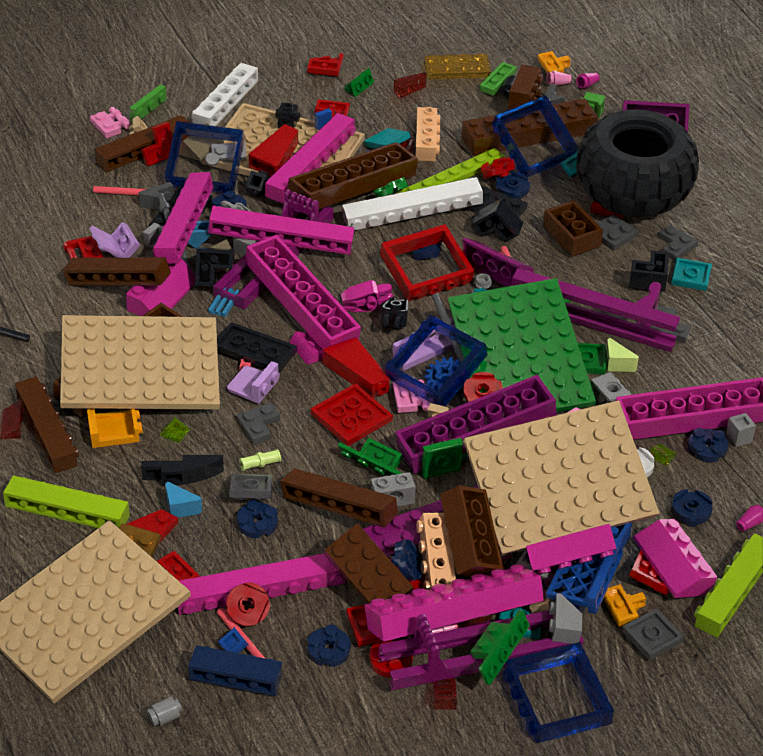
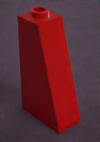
[248,124,298,177]
[323,337,390,398]

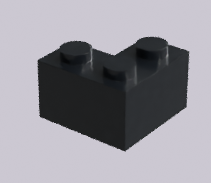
[470,198,523,242]
[195,247,235,286]
[629,250,669,292]

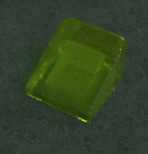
[160,417,190,443]
[651,444,677,466]

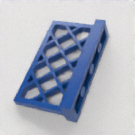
[546,538,623,614]

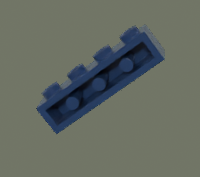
[188,645,282,696]

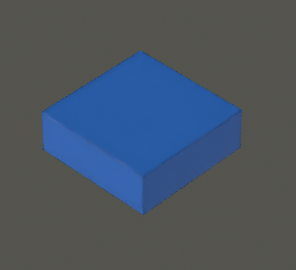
[315,108,332,130]
[218,627,249,653]

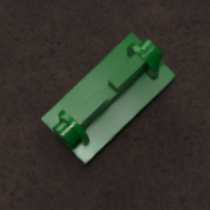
[344,68,374,97]

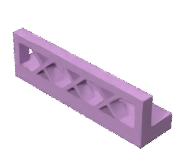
[392,318,458,371]

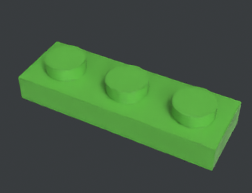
[479,62,517,96]
[130,84,167,122]

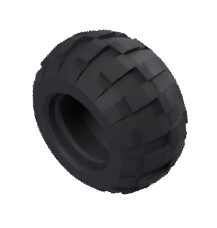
[576,110,699,217]

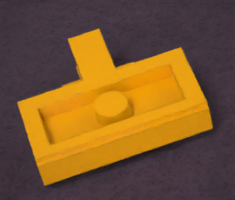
[538,51,570,74]
[603,584,646,627]

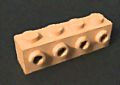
[416,107,440,161]
[416,513,456,590]

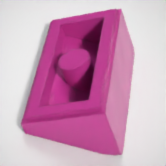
[290,332,323,364]

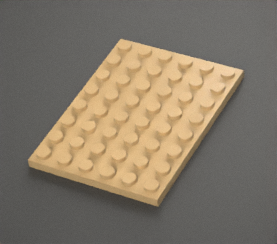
[201,103,365,176]
[60,315,220,409]
[463,400,659,556]
[0,520,191,704]

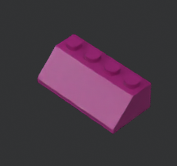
[126,259,195,316]
[632,519,718,598]
[526,524,617,575]

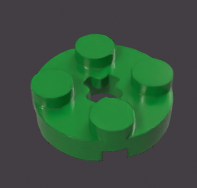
[374,177,408,198]

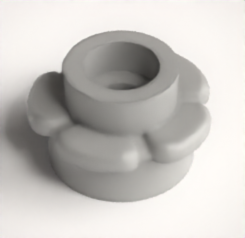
[474,274,492,289]

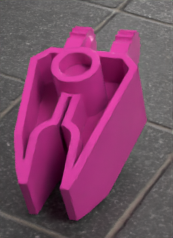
[341,280,393,312]

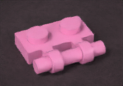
[90,107,131,138]
[392,379,431,413]

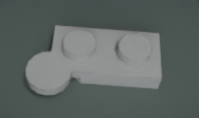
[205,143,247,166]

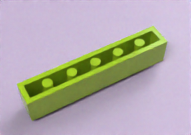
[3,475,130,528]
[694,533,763,638]

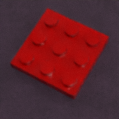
[311,383,393,446]

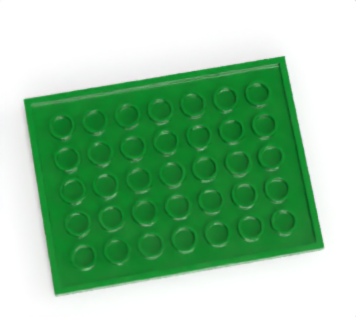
[448,278,596,412]

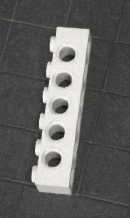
[191,63,258,129]

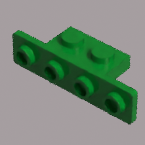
[337,437,404,476]
[470,610,530,685]

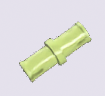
[239,449,281,471]

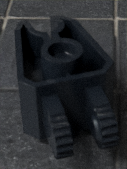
[381,297,408,329]

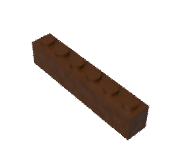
[94,115,193,173]
[63,257,171,285]
[15,376,79,474]
[280,468,398,528]

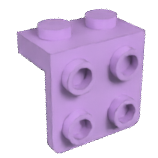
[89,222,140,258]
[227,361,280,404]

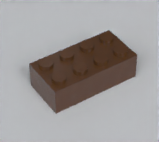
[440,485,504,576]
[325,523,413,604]

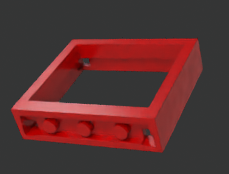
[380,224,474,302]

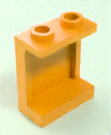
[87,408,143,448]

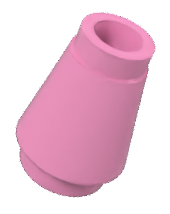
[546,71,571,86]

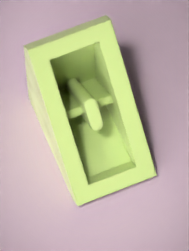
[606,338,639,372]

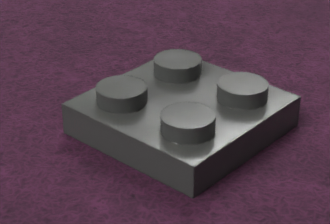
[597,214,639,251]
[229,473,272,500]
[622,608,684,661]

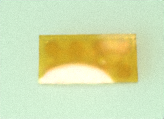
[424,53,491,79]

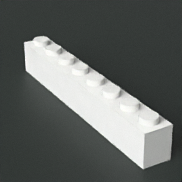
[342,177,483,230]

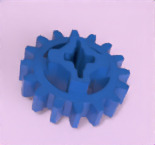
[425,357,467,395]

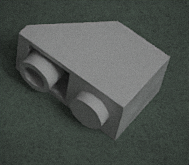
[549,593,582,645]

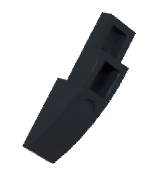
[141,455,224,486]

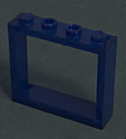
[492,95,579,177]
[164,121,245,194]
[385,314,488,407]
[503,642,614,743]

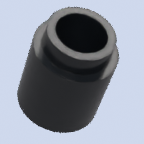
[501,75,516,98]

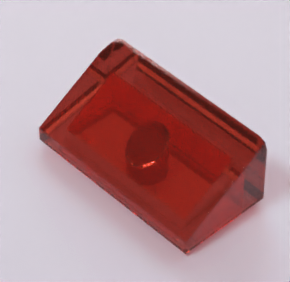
[1,401,23,439]

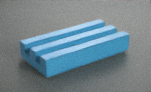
[208,288,240,317]

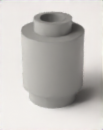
[147,696,182,726]

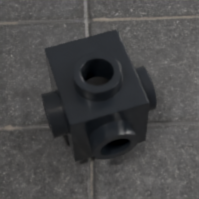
[275,102,300,128]
[246,170,271,196]

